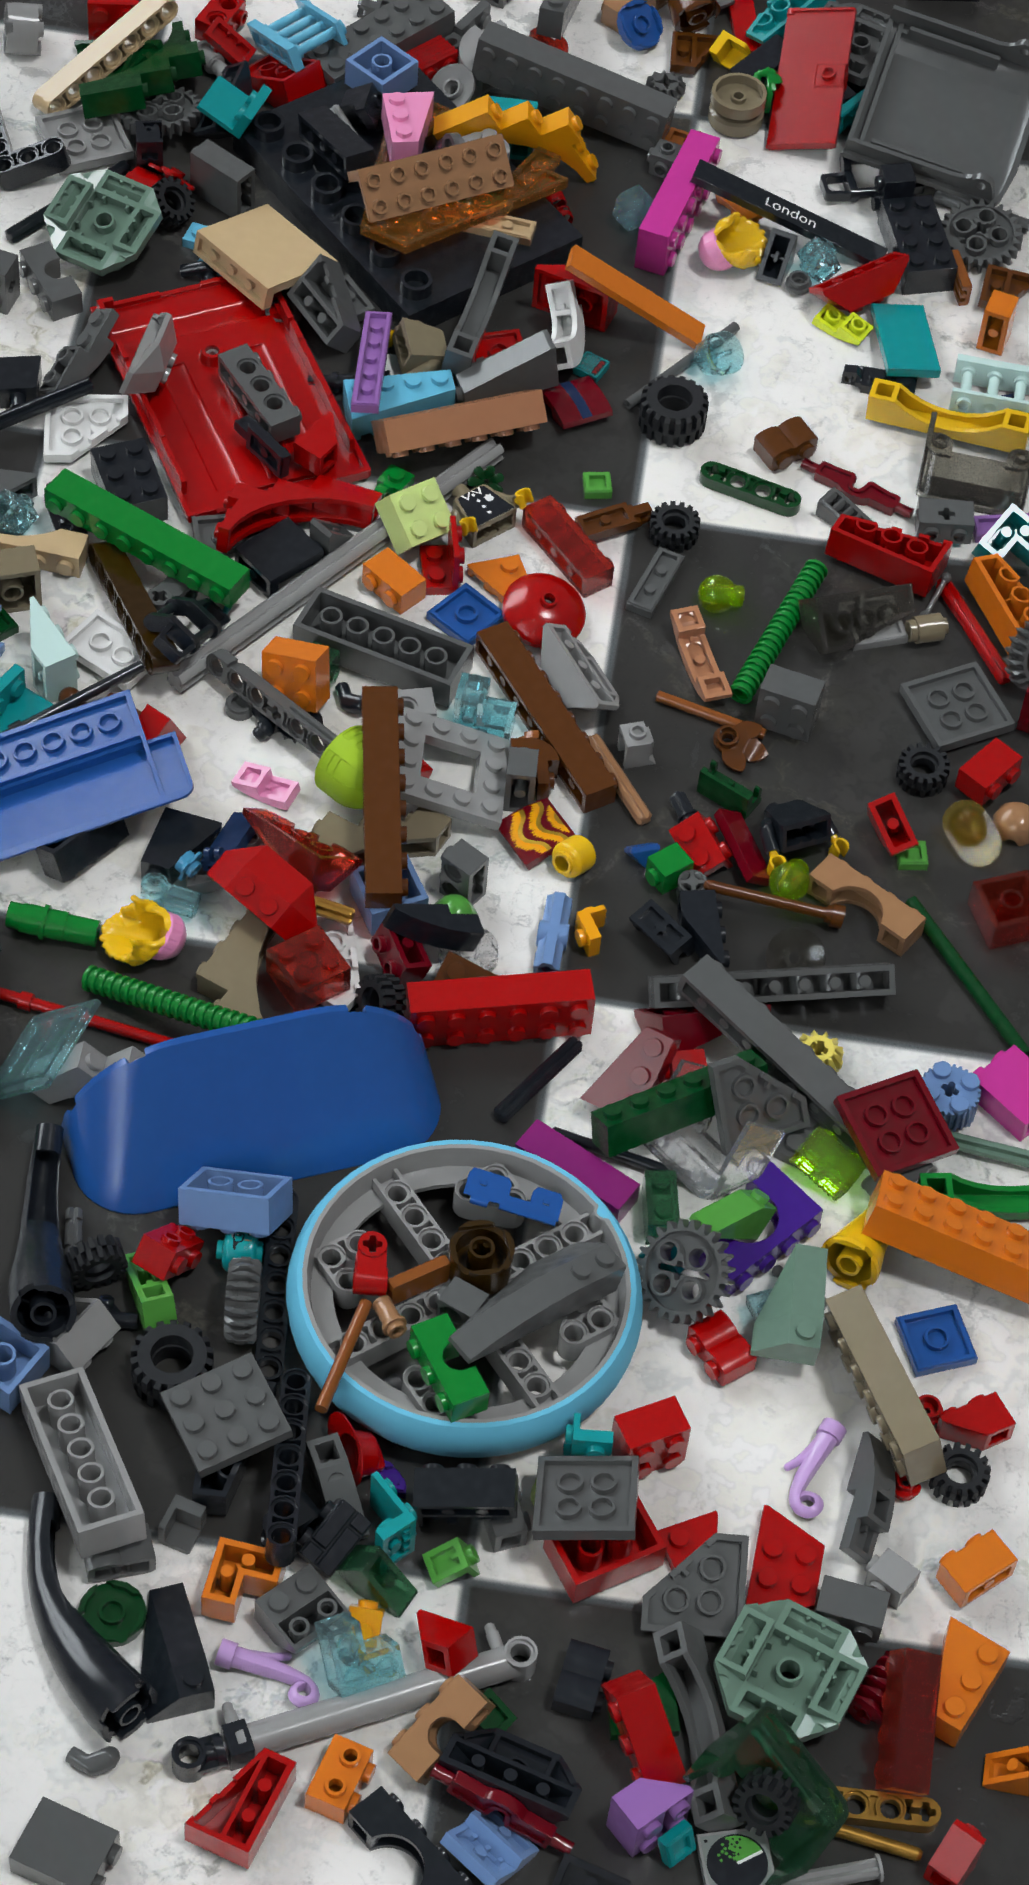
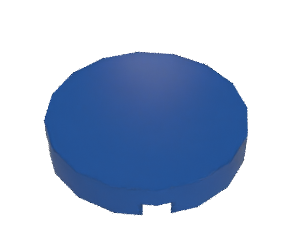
[617,0,663,51]

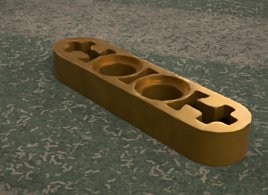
[804,1784,942,1833]

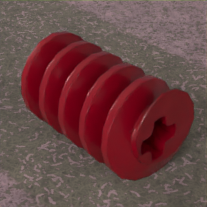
[848,1651,917,1725]

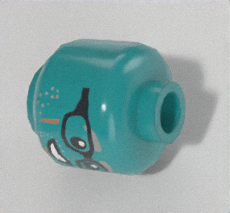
[216,1232,264,1272]

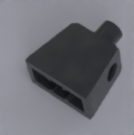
[0,355,42,409]

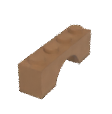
[806,853,926,957]

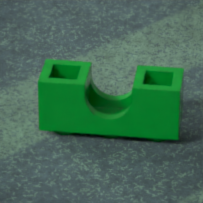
[406,1313,490,1423]

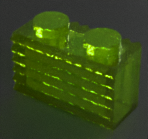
[789,1126,866,1201]

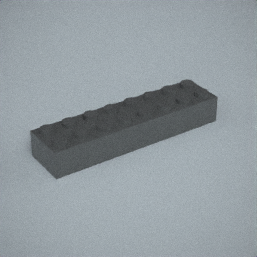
[471,21,678,151]

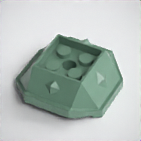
[43,169,163,276]
[713,1599,869,1744]

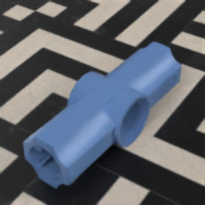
[533,891,572,973]

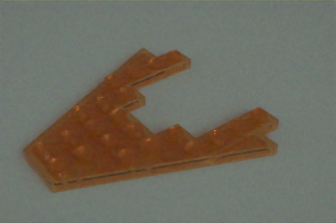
[360,102,569,254]

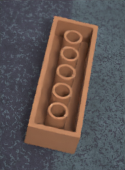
[371,389,548,458]

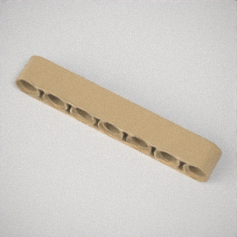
[32,0,178,114]

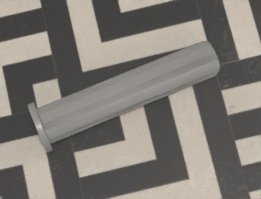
[777,1853,884,1885]

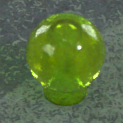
[698,574,745,613]
[769,859,810,901]

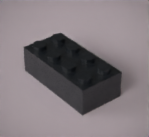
[877,195,958,295]

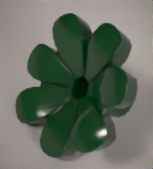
[467,465,504,492]

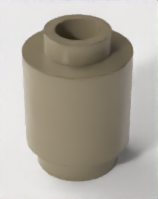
[905,612,949,644]

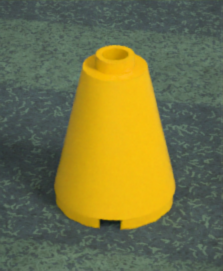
[821,1209,888,1290]

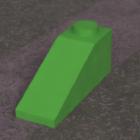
[689,1188,777,1240]
[125,1252,178,1329]

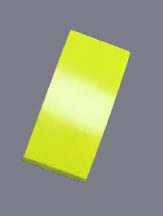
[812,303,874,345]

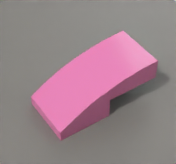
[231,761,301,811]

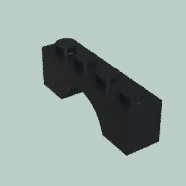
[348,1786,473,1885]

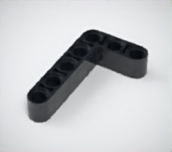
[0,110,71,191]

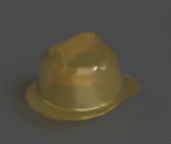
[943,800,1002,867]

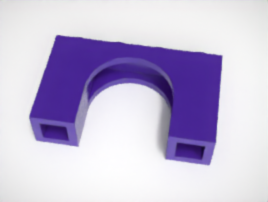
[689,1161,823,1296]

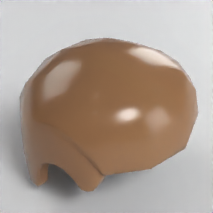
[993,802,1029,846]

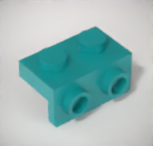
[562,1413,614,1456]

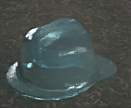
[690,331,744,376]

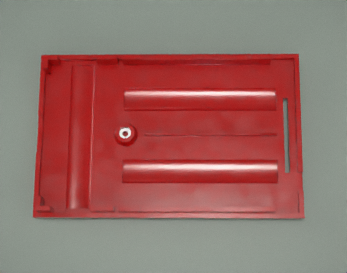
[90,276,371,523]

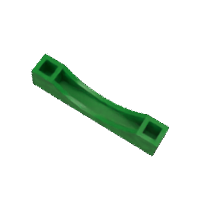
[917,1173,1029,1220]

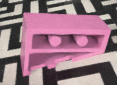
[381,92,434,162]

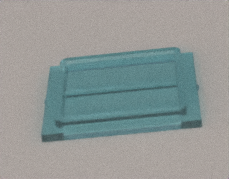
[0,999,101,1100]

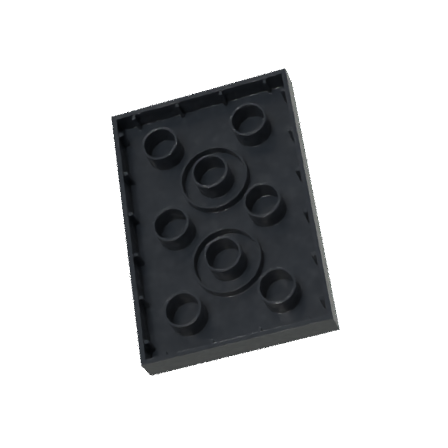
[233,67,583,327]

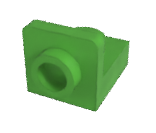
[422,1537,480,1588]

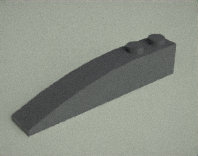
[448,1242,627,1364]

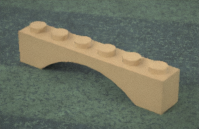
[0,529,89,578]

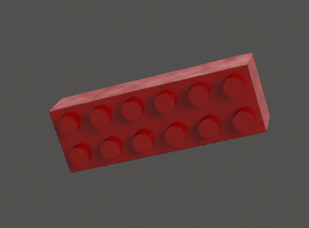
[404,969,596,1048]

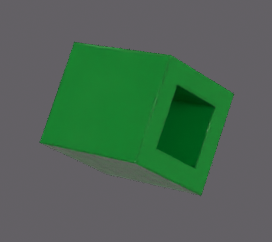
[645,842,694,895]

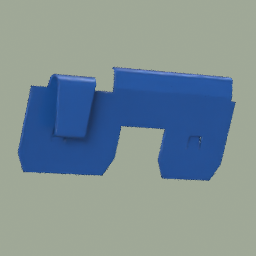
[463,1167,563,1227]

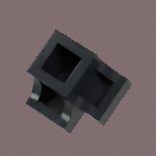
[340,82,383,131]

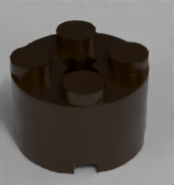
[447,1220,515,1295]

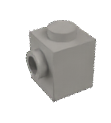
[864,1548,921,1610]

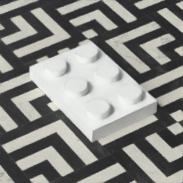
[65,609,148,691]

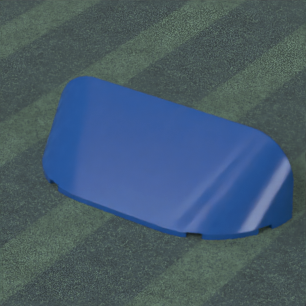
[62,1005,441,1215]

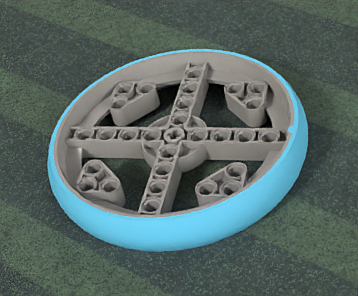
[286,1140,643,1458]

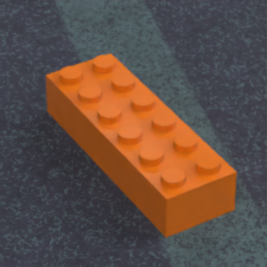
[861,1169,1029,1304]

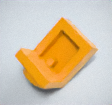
[574,905,607,957]
[343,1599,385,1653]

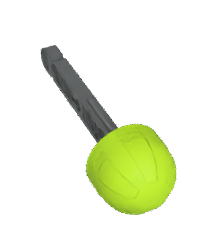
[206,649,363,809]

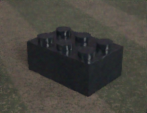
[90,437,168,521]

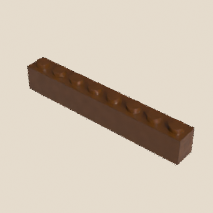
[475,621,618,814]
[361,686,408,908]

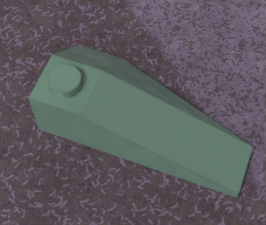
[750,1243,828,1366]

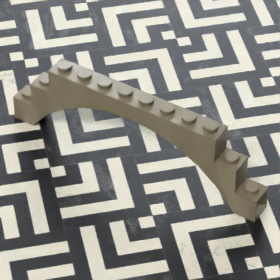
[196,807,452,1019]

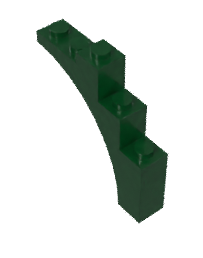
[79,21,206,119]

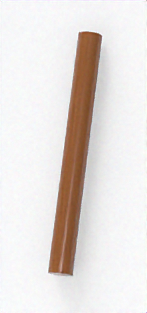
[655,690,767,740]
[315,1299,372,1413]

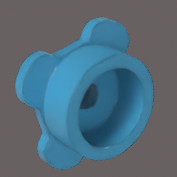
[174,850,203,881]

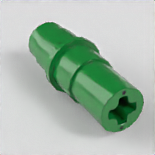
[5,901,101,947]

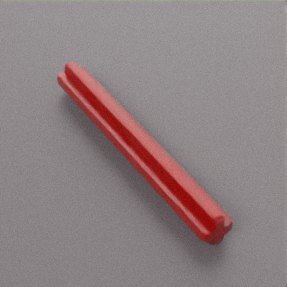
[936,578,1011,685]

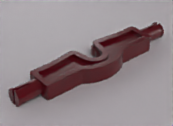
[800,457,915,520]
[429,1762,575,1854]

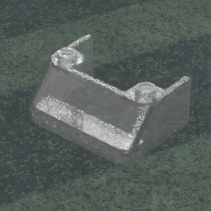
[643,1059,786,1201]

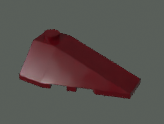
[634,1002,771,1051]

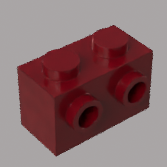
[370,923,432,988]

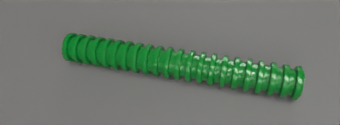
[730,559,828,704]
[81,965,261,1030]

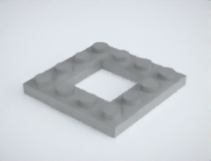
[398,707,510,831]

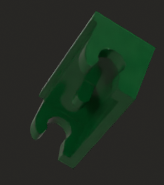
[697,759,762,820]

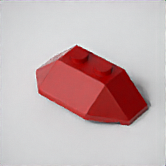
[809,251,910,313]
[206,845,319,952]

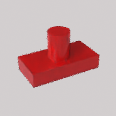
[201,16,257,64]

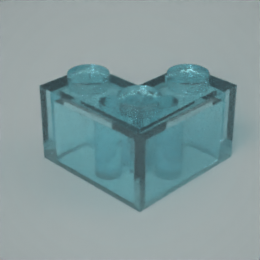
[453,672,518,740]
[314,1612,406,1698]

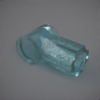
[140,873,201,919]

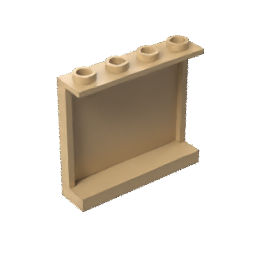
[193,204,338,310]

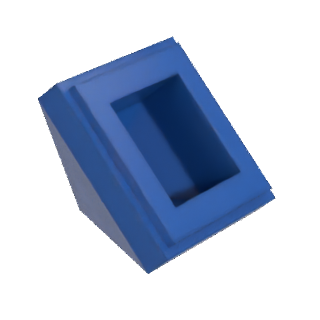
[624,842,660,868]

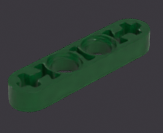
[699,461,801,517]

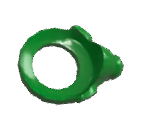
[753,67,783,114]

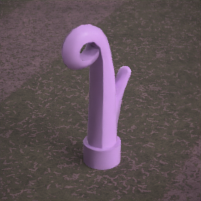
[784,1418,847,1518]
[214,1638,320,1708]

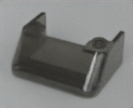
[915,411,1029,515]

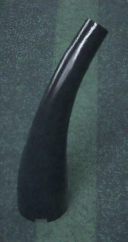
[8,1123,77,1343]
[26,1491,158,1743]

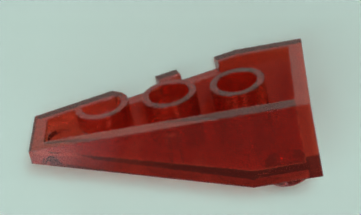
[242,808,363,894]

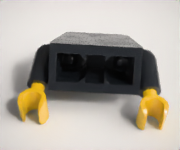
[760,799,849,877]

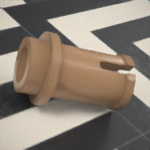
[372,1295,407,1339]

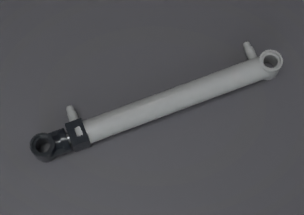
[171,1623,538,1783]

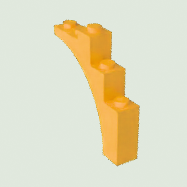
[433,94,598,183]

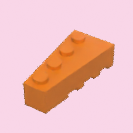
[964,553,1029,655]

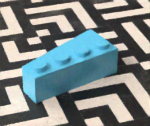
[342,369,456,441]

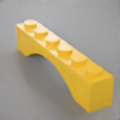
[865,378,1029,456]

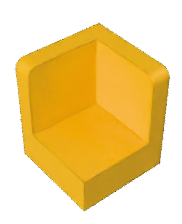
[709,30,751,69]

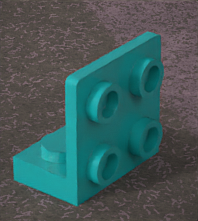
[197,76,272,139]
[0,663,54,732]
[370,1471,417,1572]

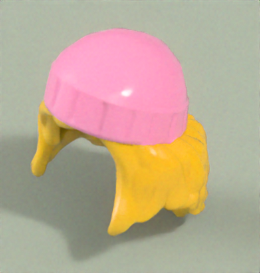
[698,212,768,271]
[99,895,187,966]

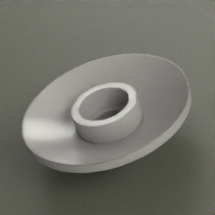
[431,63,475,107]

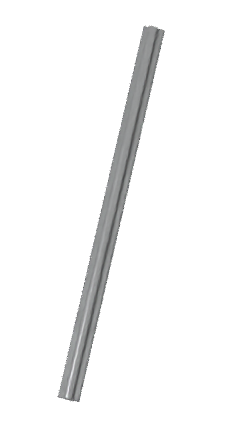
[167,438,504,693]

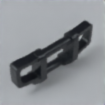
[819,153,925,202]
[143,596,231,665]

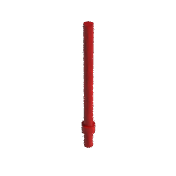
[0,987,174,1045]

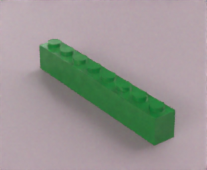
[44,468,250,609]

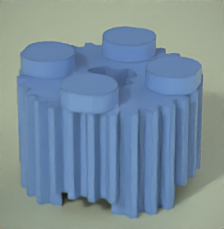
[922,1061,981,1132]

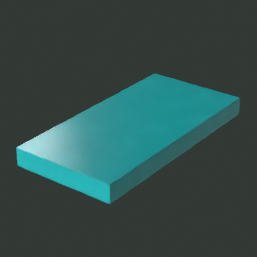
[870,303,941,378]

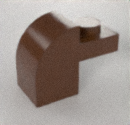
[510,738,559,801]

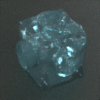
[612,184,653,232]
[797,236,842,283]
[0,489,39,535]

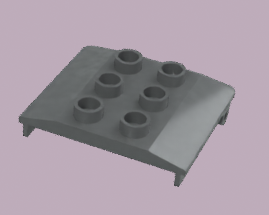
[841,5,1029,207]

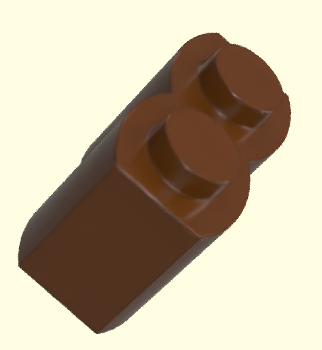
[753,416,818,471]

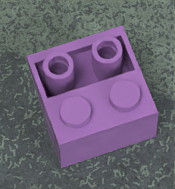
[606,1778,694,1858]

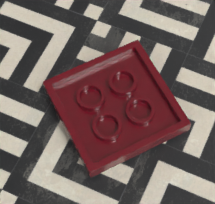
[833,1069,960,1182]

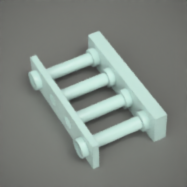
[948,354,1029,414]

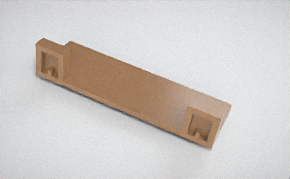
[347,133,514,223]

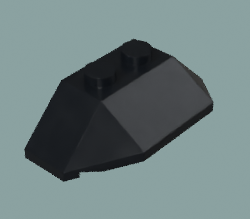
[189,60,253,140]
[438,1728,582,1823]

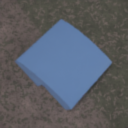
[440,1810,539,1885]

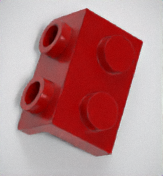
[669,811,733,877]

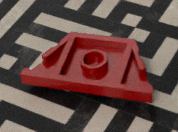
[745,1505,825,1611]

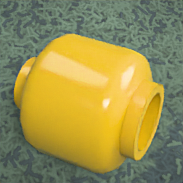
[552,835,596,878]

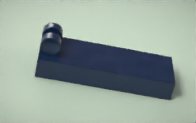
[200,812,263,871]

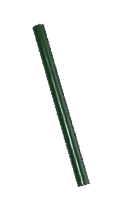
[905,896,1029,1057]

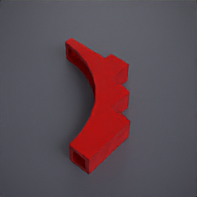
[214,474,383,553]

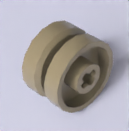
[708,73,767,138]

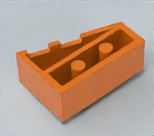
[925,1617,1010,1748]

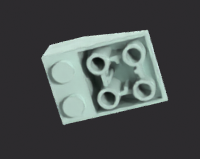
[30,596,80,703]

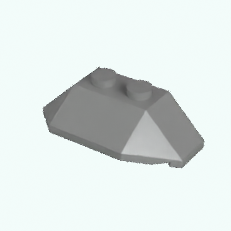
[119,312,177,395]
[540,622,619,711]

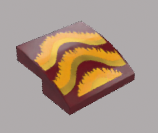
[498,798,575,870]

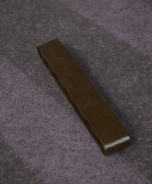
[88,541,180,675]

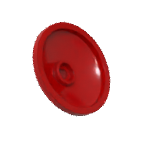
[502,573,586,649]

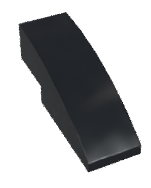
[382,903,485,952]

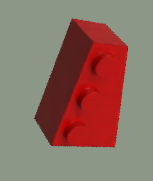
[601,1669,689,1784]
[184,1748,297,1869]

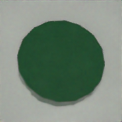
[78,1580,147,1647]

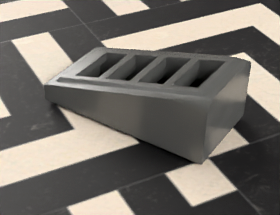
[815,487,872,526]

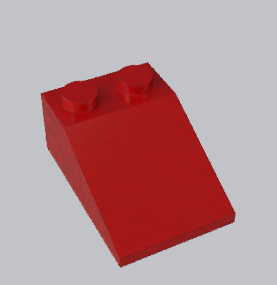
[249,54,327,108]
[532,264,618,333]

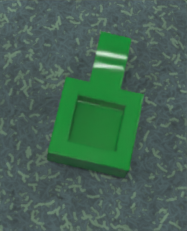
[374,464,415,499]

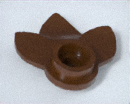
[713,721,768,773]

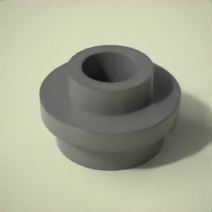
[785,270,812,295]

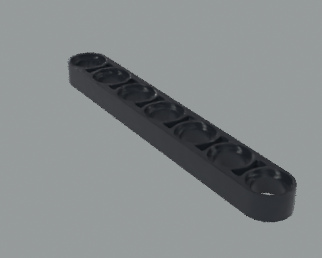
[255,1190,299,1386]

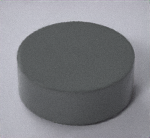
[225,693,253,721]

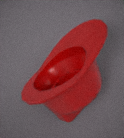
[328,1412,385,1487]

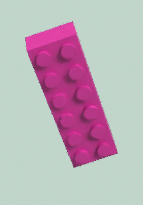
[634,129,722,276]

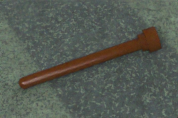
[703,880,846,929]

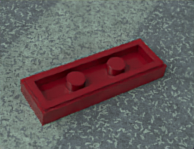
[714,808,774,886]

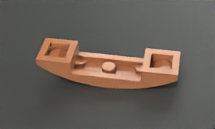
[670,605,733,702]

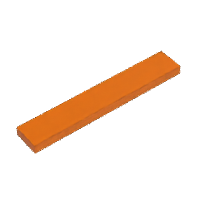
[565,245,705,349]

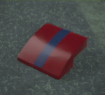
[542,376,613,429]

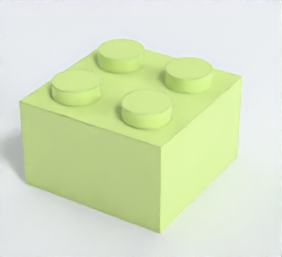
[375,477,451,555]

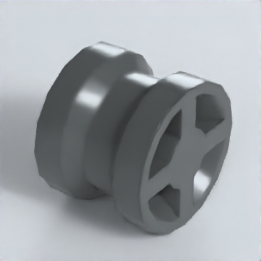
[676,869,707,901]

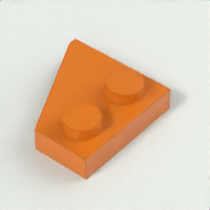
[467,555,527,603]

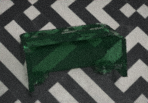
[682,1706,849,1885]

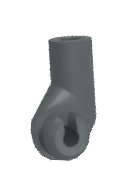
[65,1746,120,1776]

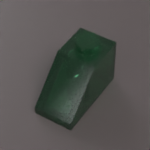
[336,1545,418,1618]

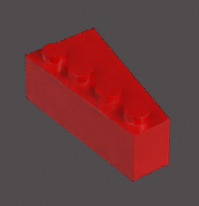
[824,514,953,597]

